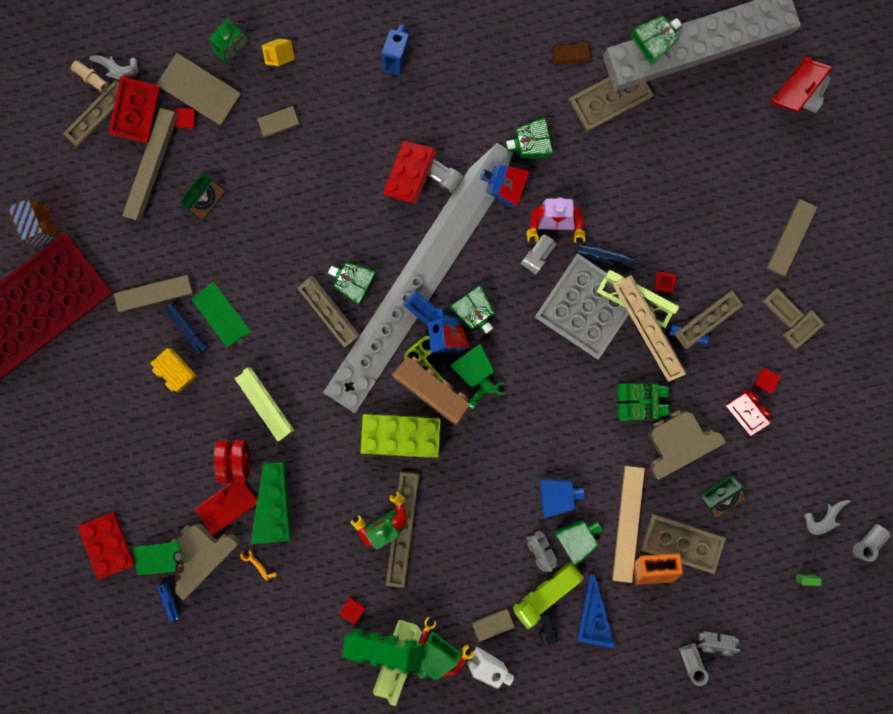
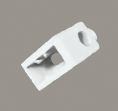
[467,647,514,688]

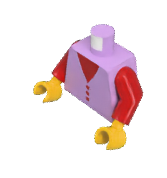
[526,198,585,243]

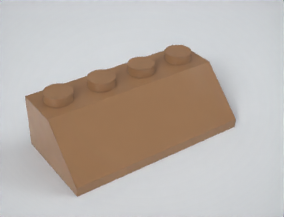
[392,356,470,424]

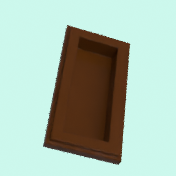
[552,42,591,65]

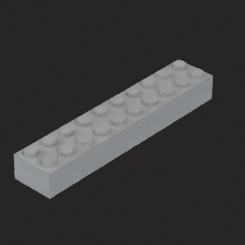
[603,0,801,92]

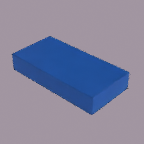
[403,290,437,326]

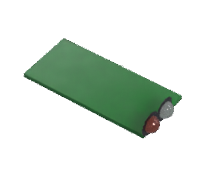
[191,282,251,350]
[132,542,184,575]

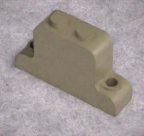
[649,409,726,480]
[171,524,241,600]

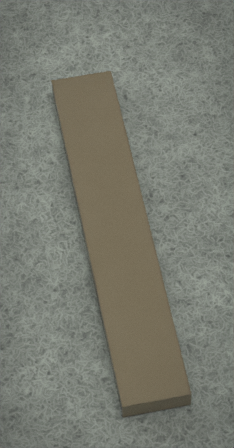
[122,108,178,222]
[385,471,420,588]

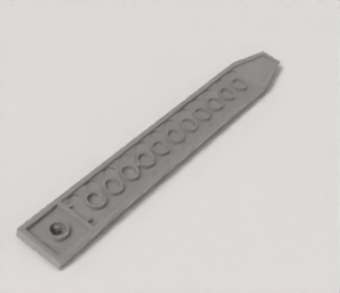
[323,143,513,413]

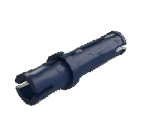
[576,242,635,268]
[164,303,209,355]

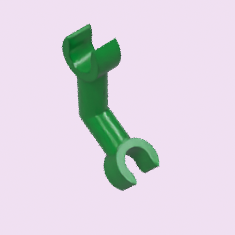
[468,382,505,410]

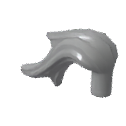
[89,56,139,80]
[804,500,851,535]

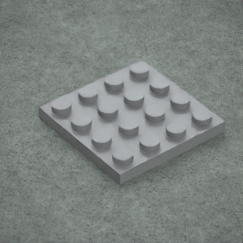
[534,253,629,360]

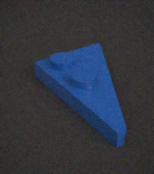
[577,573,615,648]

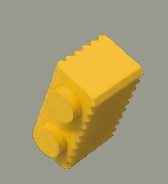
[150,348,197,392]

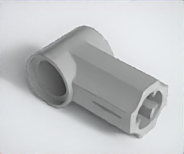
[803,75,831,113]
[428,159,464,193]
[520,234,557,275]
[853,524,891,562]
[679,644,709,686]

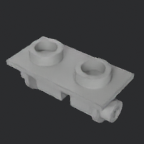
[526,531,557,572]
[697,631,740,656]

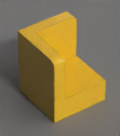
[262,39,295,66]

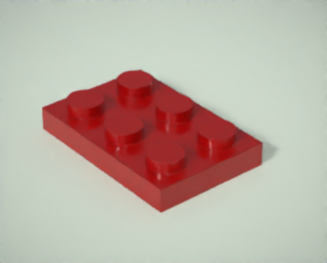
[108,76,160,144]
[383,141,437,205]
[77,512,135,580]

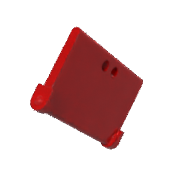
[769,56,833,112]
[195,480,258,537]

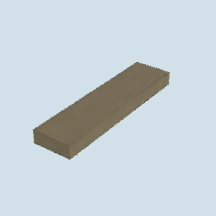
[63,79,119,148]
[766,199,817,276]
[114,275,194,312]
[297,276,360,348]
[674,290,744,349]

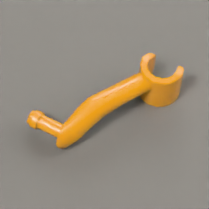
[240,549,277,581]

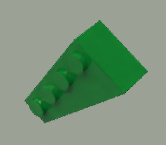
[250,461,292,544]
[342,629,424,674]

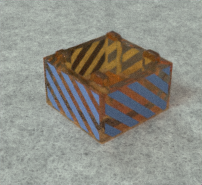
[7,197,59,247]

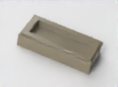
[257,106,300,138]
[762,288,804,329]
[782,310,825,350]
[472,608,515,642]

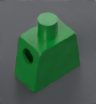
[450,344,495,393]

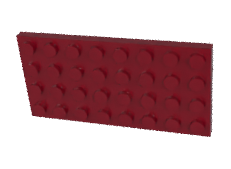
[0,232,113,380]

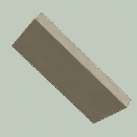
[156,53,242,127]
[569,76,654,132]
[641,514,726,574]

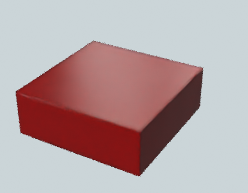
[174,108,196,129]
[654,272,676,294]
[753,368,781,393]
[339,597,366,625]

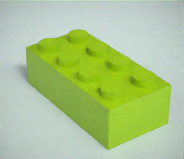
[361,414,440,458]

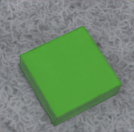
[796,574,822,586]

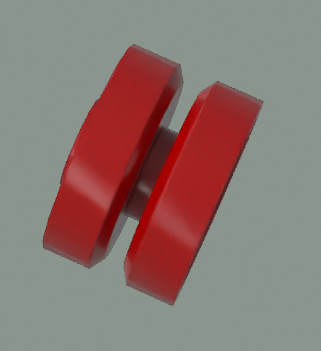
[214,439,250,483]

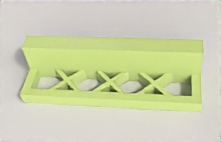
[597,270,679,328]
[235,368,294,441]
[373,620,422,706]

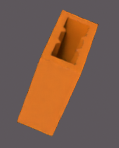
[634,554,683,585]

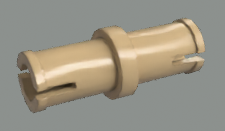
[71,60,109,93]

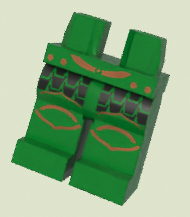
[617,384,669,421]

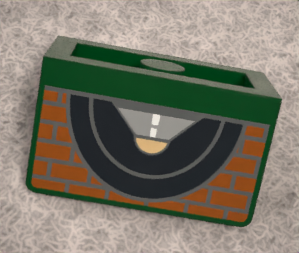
[179,173,225,220]
[699,474,746,519]

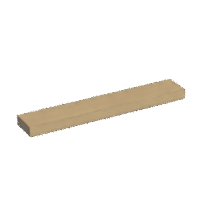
[614,275,686,382]
[612,466,645,583]

